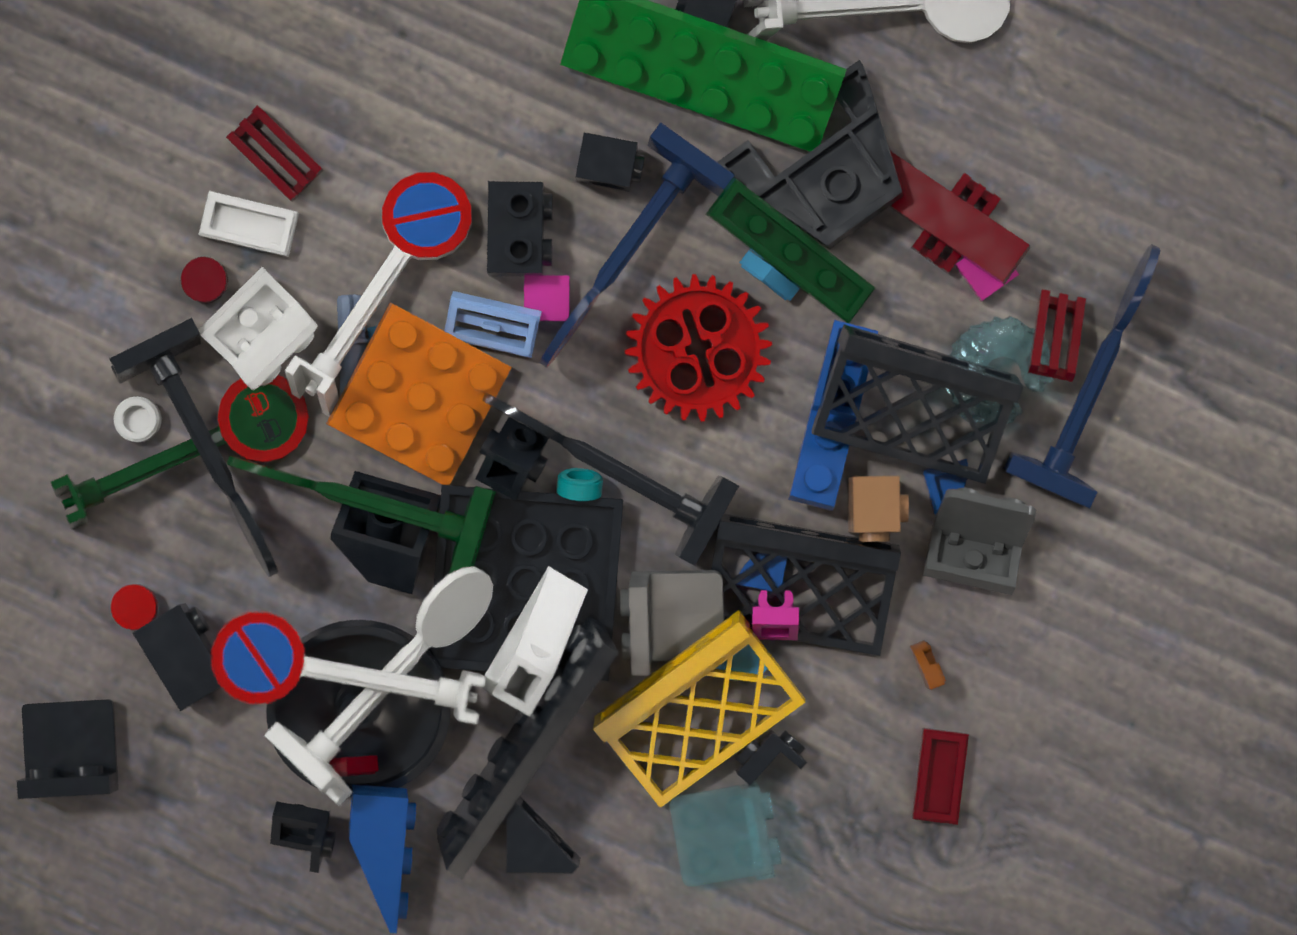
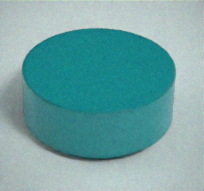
[557,468,603,501]

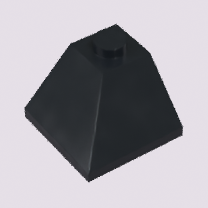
[330,471,441,594]

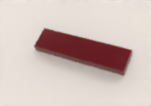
[889,151,1031,285]

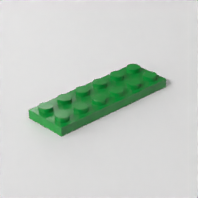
[560,0,847,151]

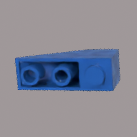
[349,785,416,933]

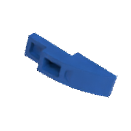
[788,320,878,511]

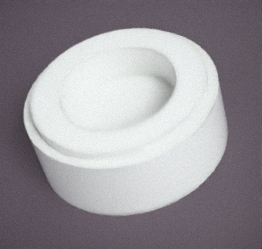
[114,397,161,442]

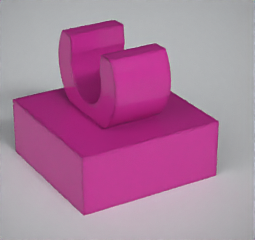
[752,590,799,640]

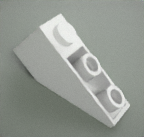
[480,566,588,716]

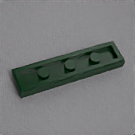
[705,178,875,323]

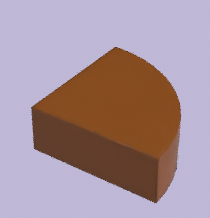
[910,640,946,690]

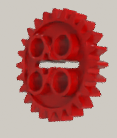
[625,274,772,422]

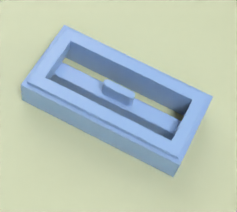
[444,291,542,358]

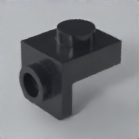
[735,730,807,786]
[270,801,336,873]

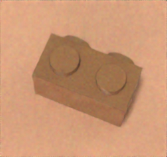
[848,476,909,542]

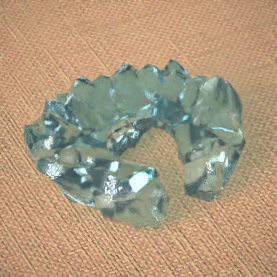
[945,316,1055,424]

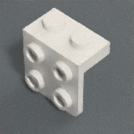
[198,267,318,390]

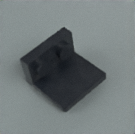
[17,699,119,799]

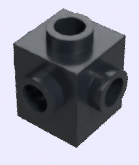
[475,417,549,500]

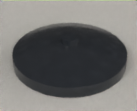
[266,620,450,796]

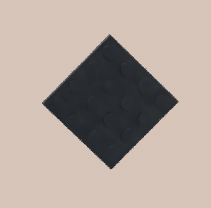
[428,485,624,681]

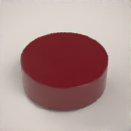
[181,257,228,303]

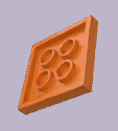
[326,303,512,485]

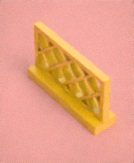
[593,610,806,808]

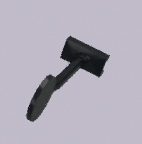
[109,318,278,577]
[482,393,739,566]

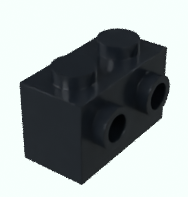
[487,181,553,277]
[132,603,221,711]

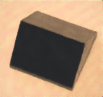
[506,796,581,874]

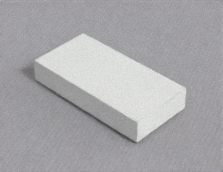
[199,191,299,257]

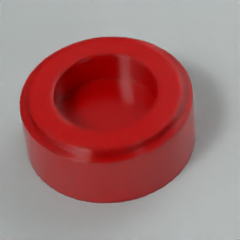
[111,584,158,630]

